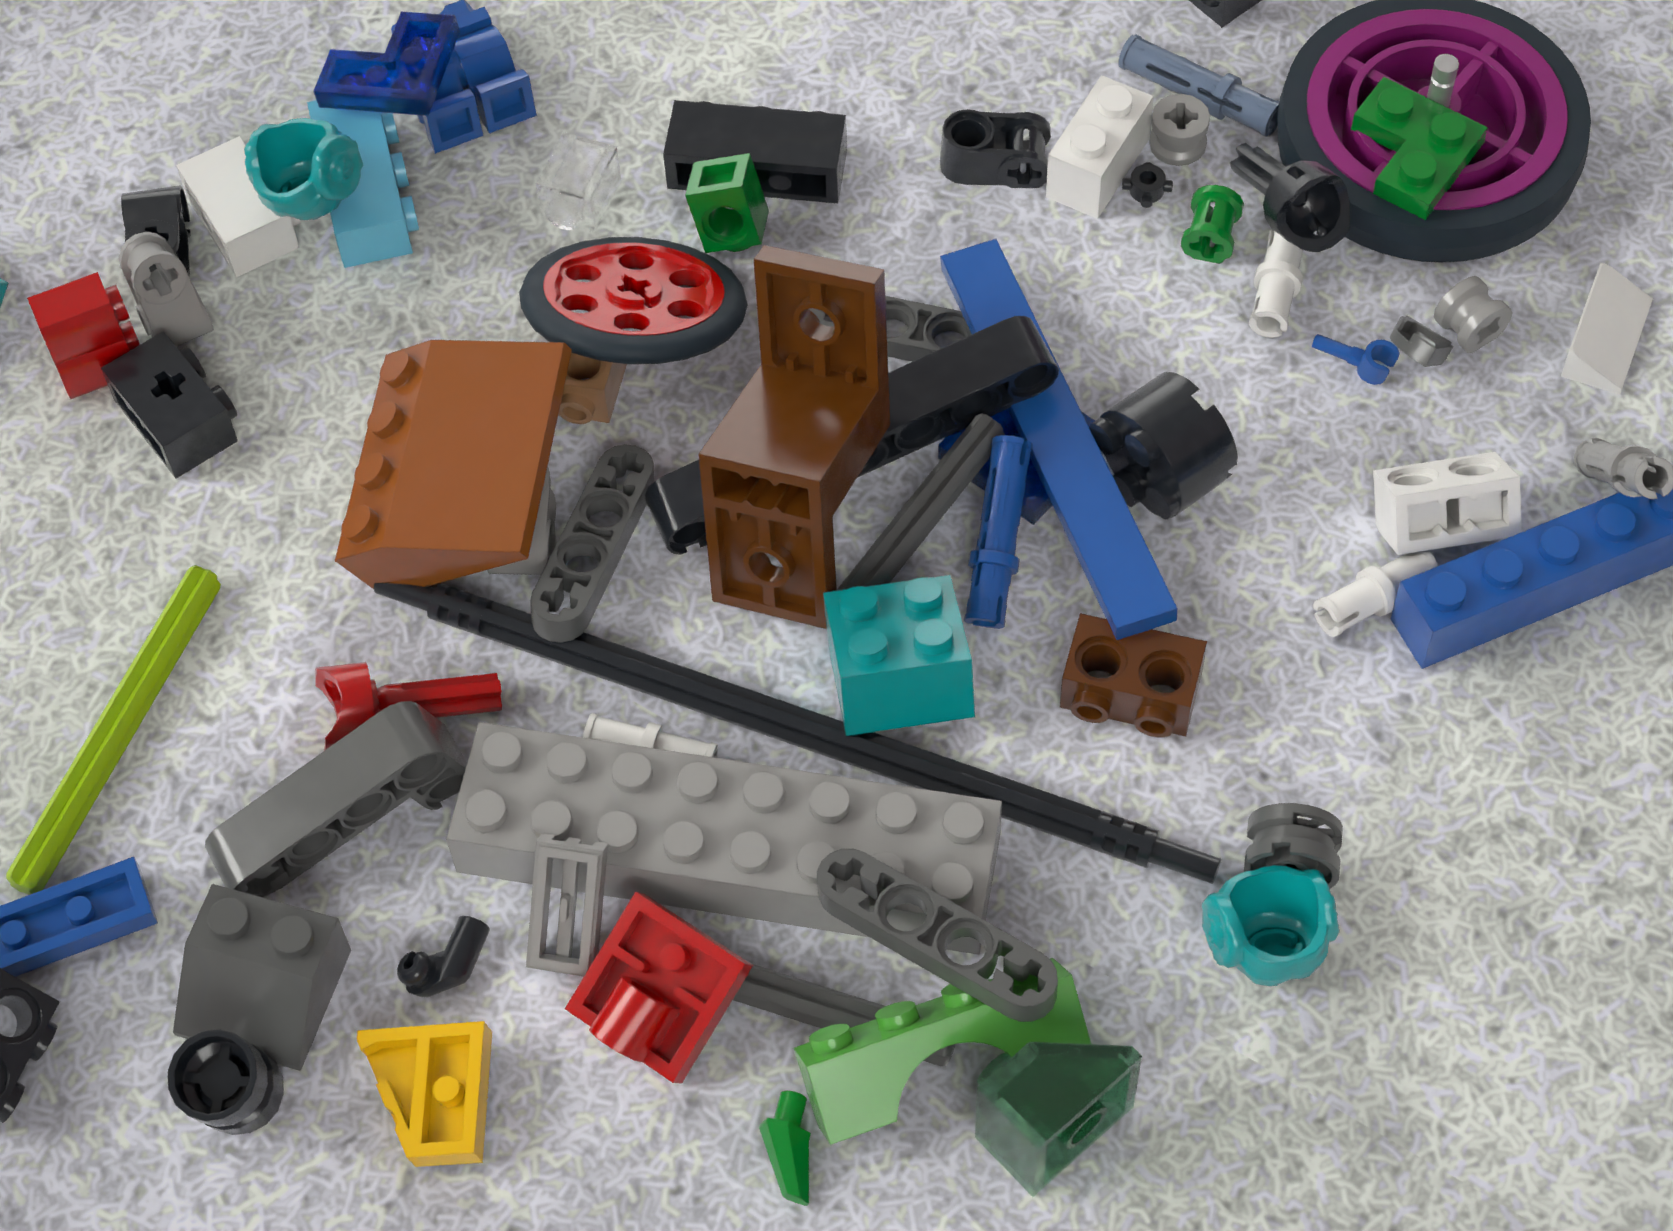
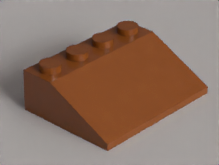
[335,340,572,589]

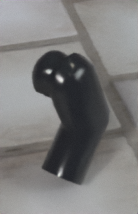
[397,916,490,998]

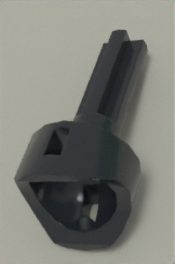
[1230,143,1350,252]

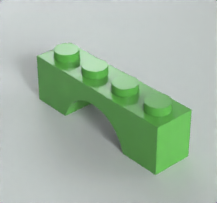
[794,958,1094,1145]

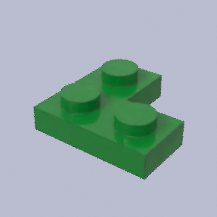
[1351,77,1488,220]

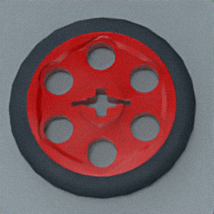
[519,237,748,364]

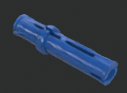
[964,435,1033,629]

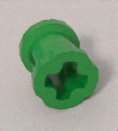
[1181,185,1244,264]

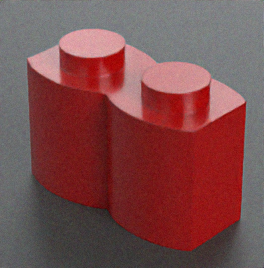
[27,272,140,400]

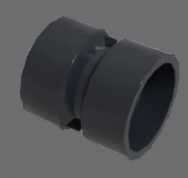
[167,1029,284,1135]

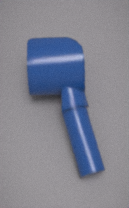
[1312,334,1400,385]

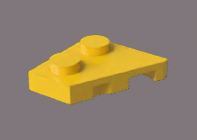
[357,1021,492,1167]

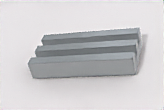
[526,833,608,977]

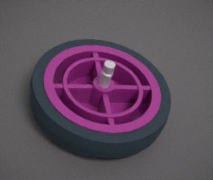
[1278,0,1591,263]

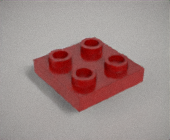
[565,892,753,1084]

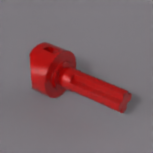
[315,662,502,751]

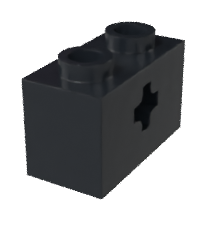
[101,331,238,479]

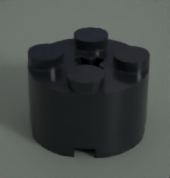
[1089,372,1238,519]

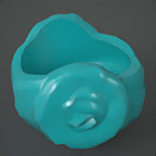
[244,118,363,220]
[1201,865,1340,987]

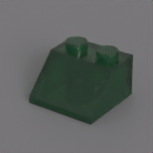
[975,1042,1142,1197]

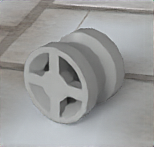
[1149,94,1210,166]
[1434,276,1512,353]

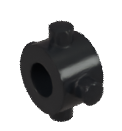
[1122,162,1173,208]

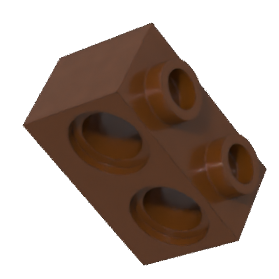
[1060,613,1207,738]

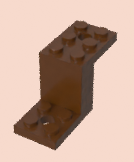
[698,245,890,629]

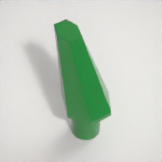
[759,1091,811,1206]

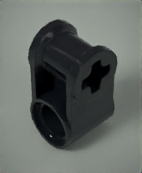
[940,109,1051,188]
[121,185,191,276]

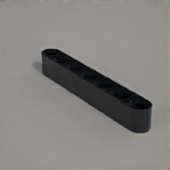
[645,316,1059,555]

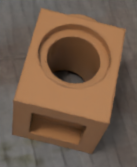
[558,353,627,424]

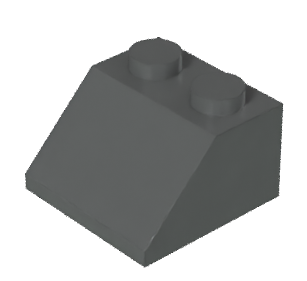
[173,884,351,1071]

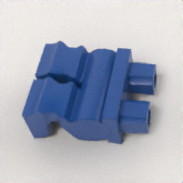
[390,0,537,154]

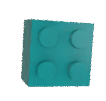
[823,575,975,736]

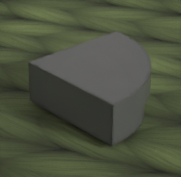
[1390,316,1454,367]

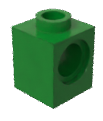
[685,153,769,253]

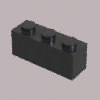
[663,100,847,204]

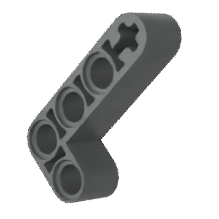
[205,701,467,898]

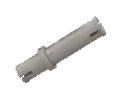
[1574,438,1673,499]

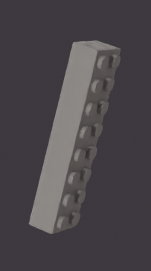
[446,722,1002,955]

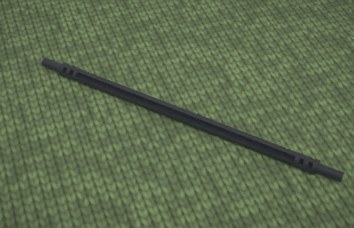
[374,583,1221,884]

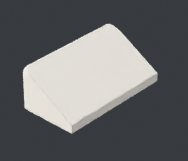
[1561,262,1653,395]

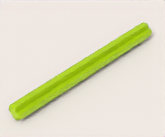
[6,565,221,895]

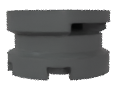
[1244,803,1343,888]

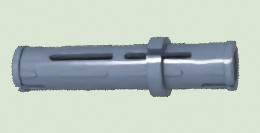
[1118,34,1279,137]

